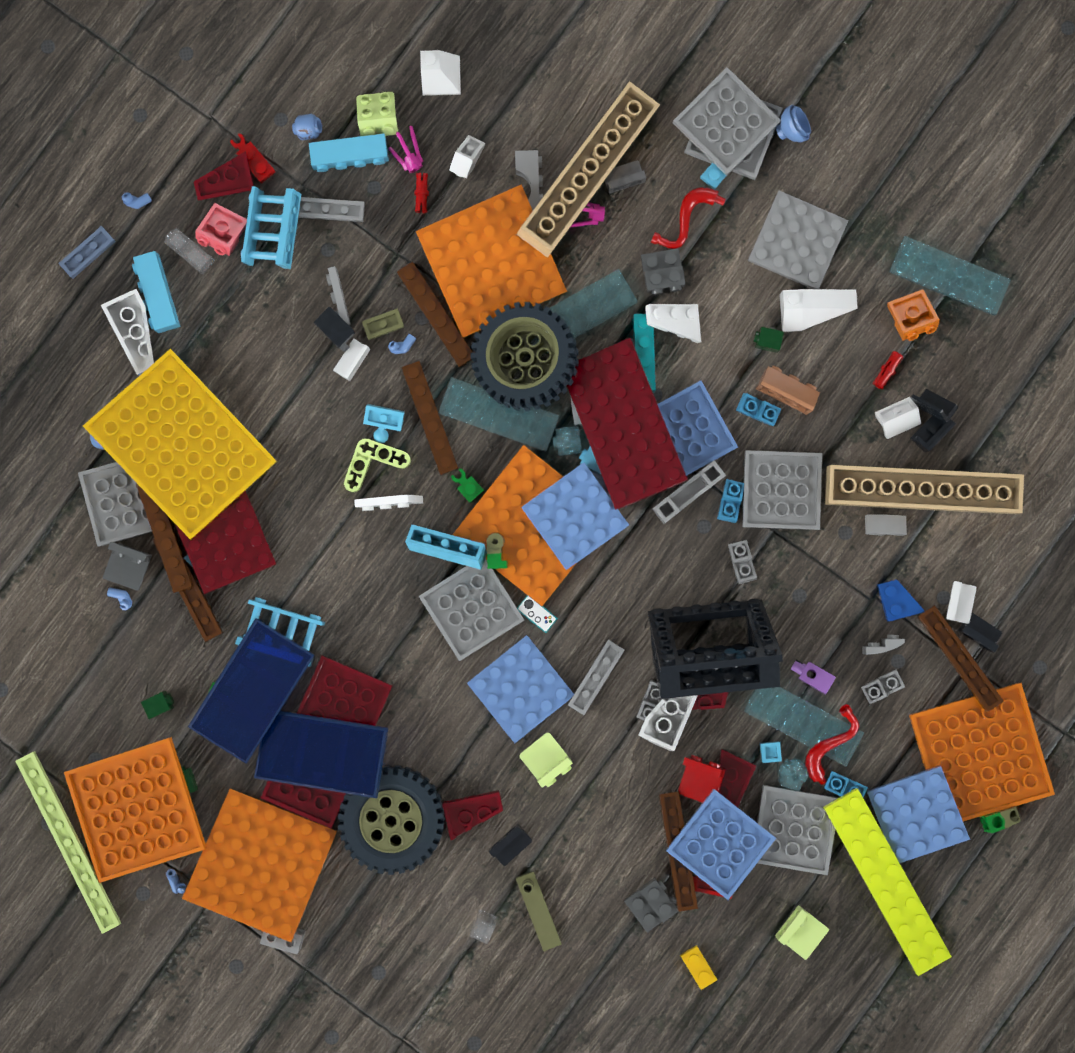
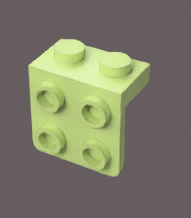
[356,92,398,136]
[520,733,573,788]

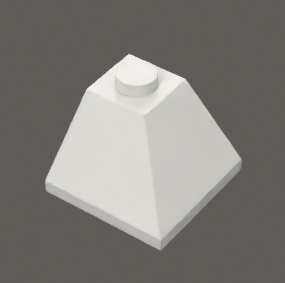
[420,50,461,96]

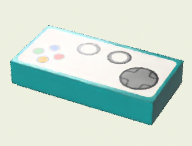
[517,595,558,633]

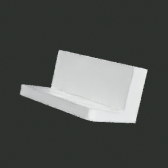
[333,338,370,381]
[875,397,921,439]
[946,581,976,624]

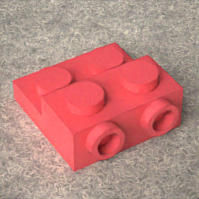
[195,203,247,256]

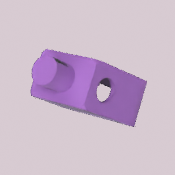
[791,659,836,695]

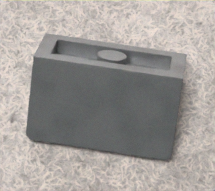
[605,160,646,194]

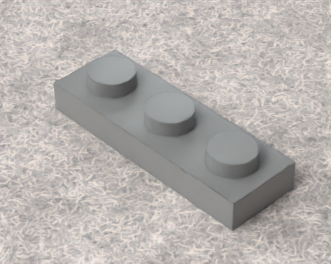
[326,266,351,325]

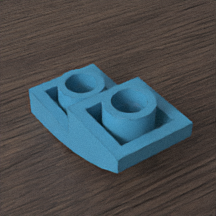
[736,393,781,426]
[717,479,744,523]
[824,771,868,798]

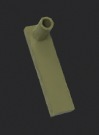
[516,871,562,951]

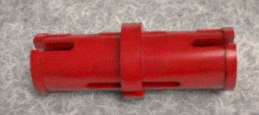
[414,173,429,213]
[872,351,904,390]

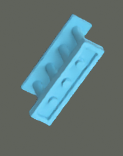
[241,186,301,269]
[235,597,325,666]

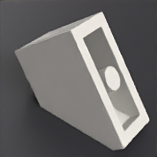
[449,135,485,178]

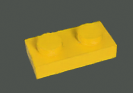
[680,945,717,990]

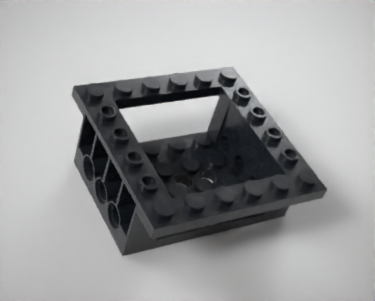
[648,599,783,699]

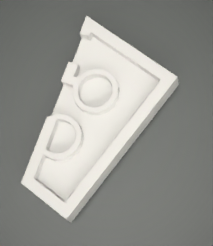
[645,304,701,343]
[355,495,423,511]

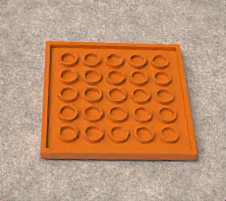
[415,184,567,338]
[452,445,576,606]
[909,683,1055,821]
[64,737,206,883]
[182,789,337,943]

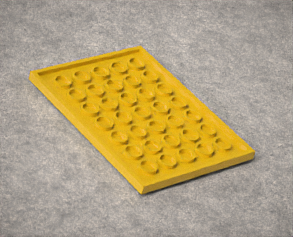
[83,349,277,540]

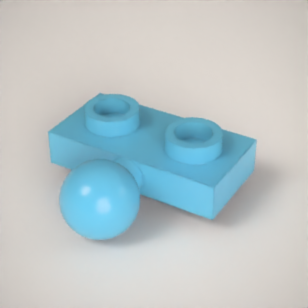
[363,404,405,444]

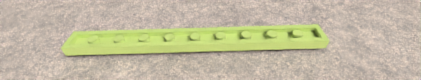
[16,751,121,934]

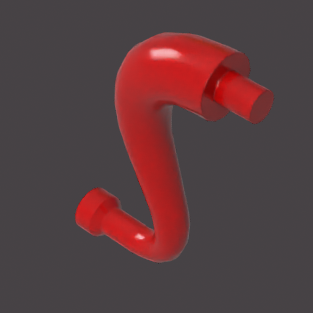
[651,187,726,249]
[805,704,859,785]

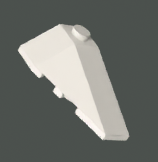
[101,289,154,375]
[780,289,857,332]
[639,695,698,751]

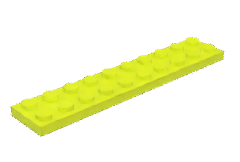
[823,788,952,976]

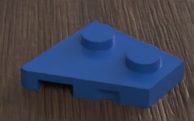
[877,580,924,622]

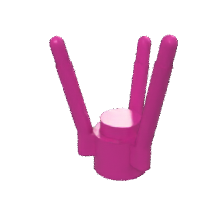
[388,126,423,173]
[571,202,605,227]

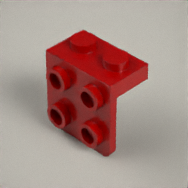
[678,755,726,803]

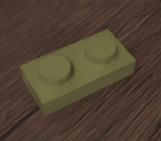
[362,308,405,340]

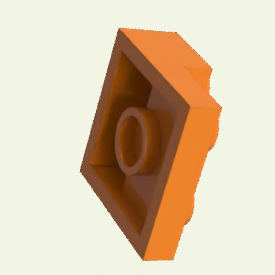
[887,289,940,341]

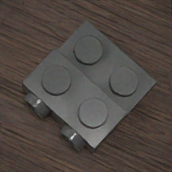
[641,249,685,295]
[624,877,678,933]

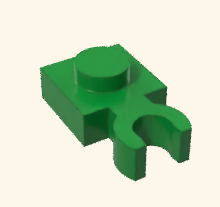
[451,468,484,503]

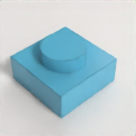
[700,163,726,190]
[760,741,782,763]

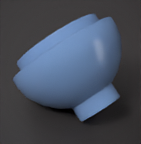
[776,105,811,142]

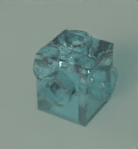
[552,426,582,456]
[778,758,808,791]

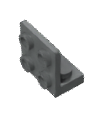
[103,542,152,591]

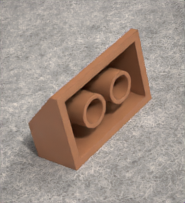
[756,366,820,415]

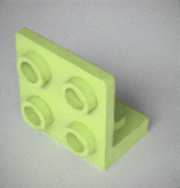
[775,905,829,960]

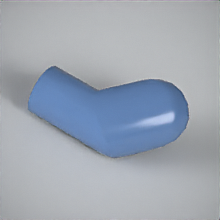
[122,192,152,209]
[388,334,416,354]
[107,587,132,610]
[166,869,186,894]

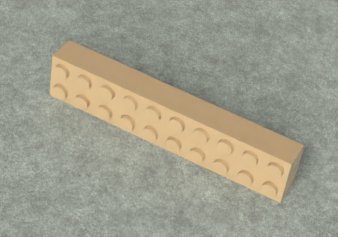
[517,81,660,258]
[825,465,1024,514]

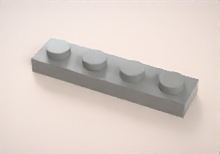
[298,197,365,222]
[568,640,624,715]

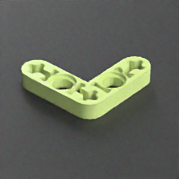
[344,439,411,492]

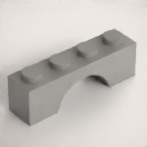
[515,150,543,210]
[652,461,726,524]

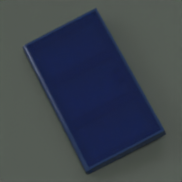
[188,618,315,764]
[254,709,388,798]

